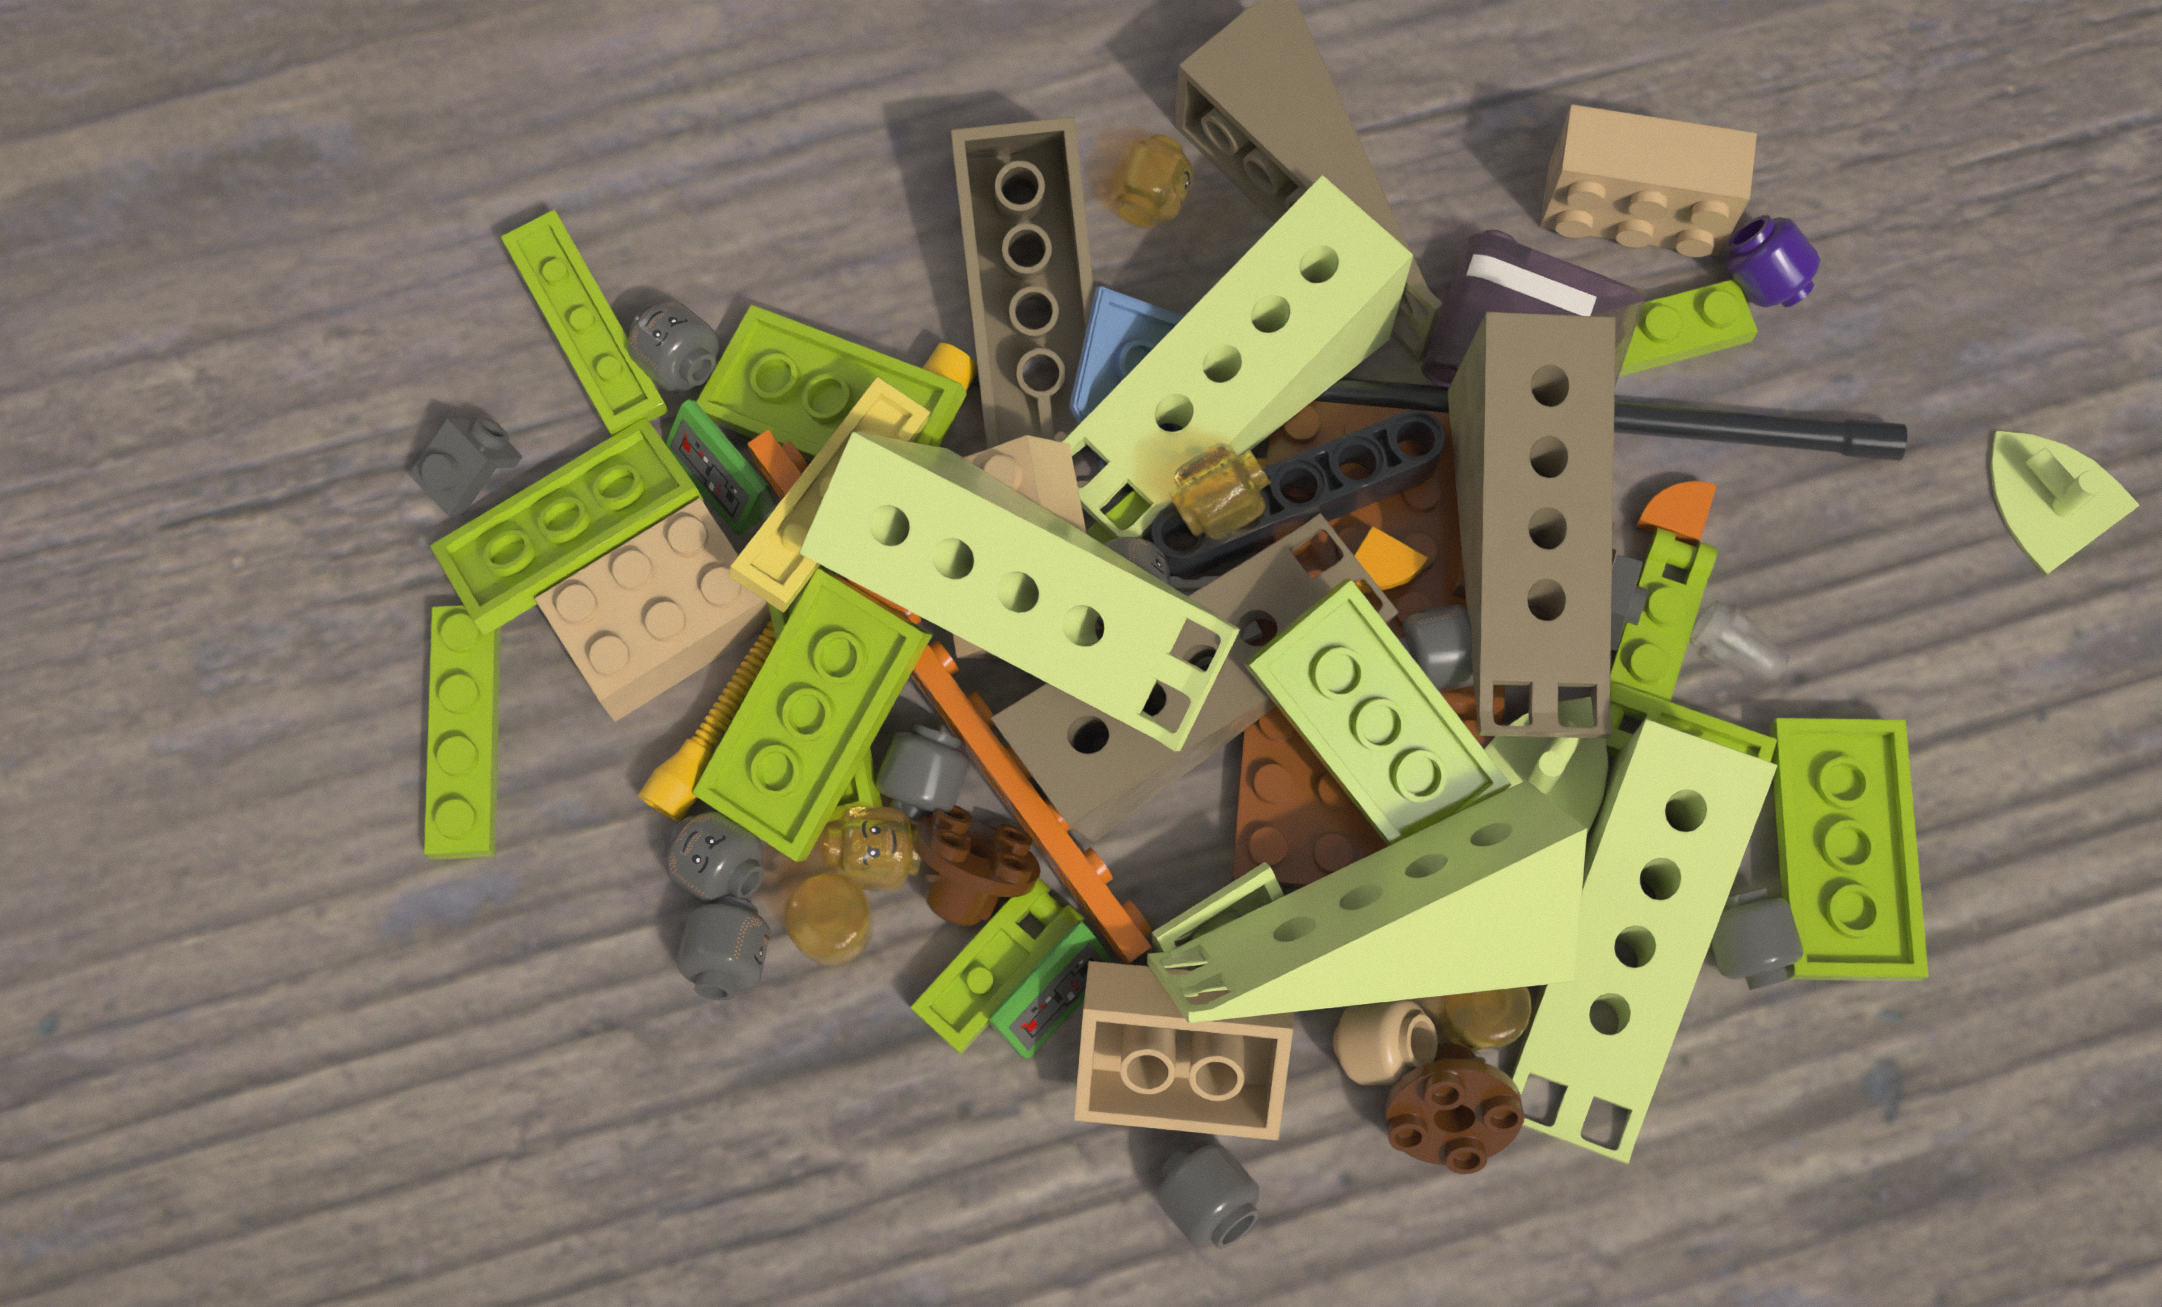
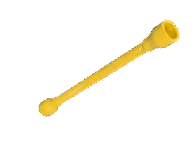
[637,343,978,823]

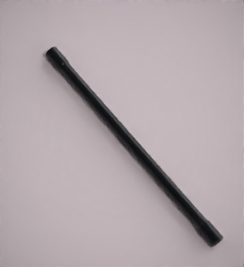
[1313,378,1907,461]

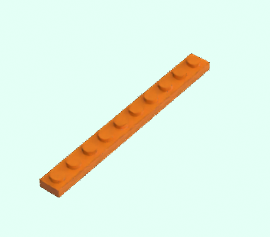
[747,429,1152,965]

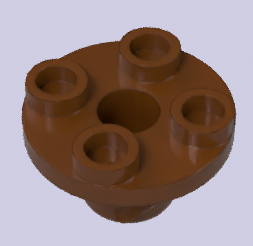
[912,805,1041,926]
[1385,1043,1524,1174]

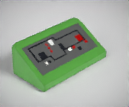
[666,399,775,535]
[989,922,1113,1059]

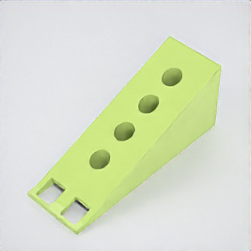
[1063,175,1413,539]
[799,432,1240,751]
[1511,719,1778,1165]
[1147,780,1587,1023]

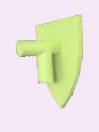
[1990,431,2140,576]
[1484,697,1608,833]

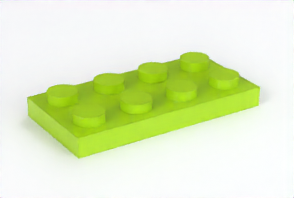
[696,304,967,462]
[430,417,705,636]
[692,568,933,862]
[1243,579,1511,846]
[1769,718,1929,981]

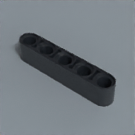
[1151,410,1445,579]

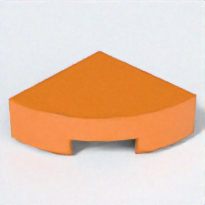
[1635,481,1717,546]

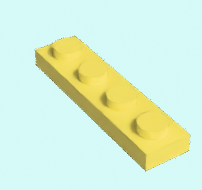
[729,377,930,613]

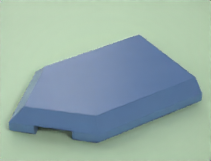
[1069,286,1185,469]

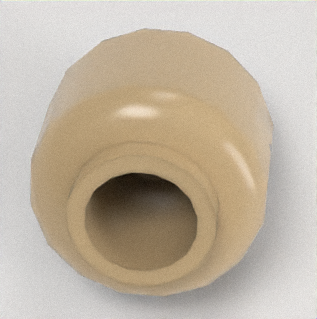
[1333,999,1437,1086]

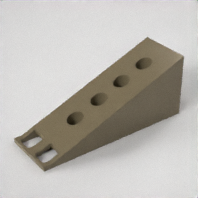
[1174,0,1443,362]
[951,116,1102,488]
[1448,312,1616,738]
[991,513,1399,843]

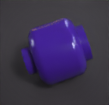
[1726,215,1820,307]

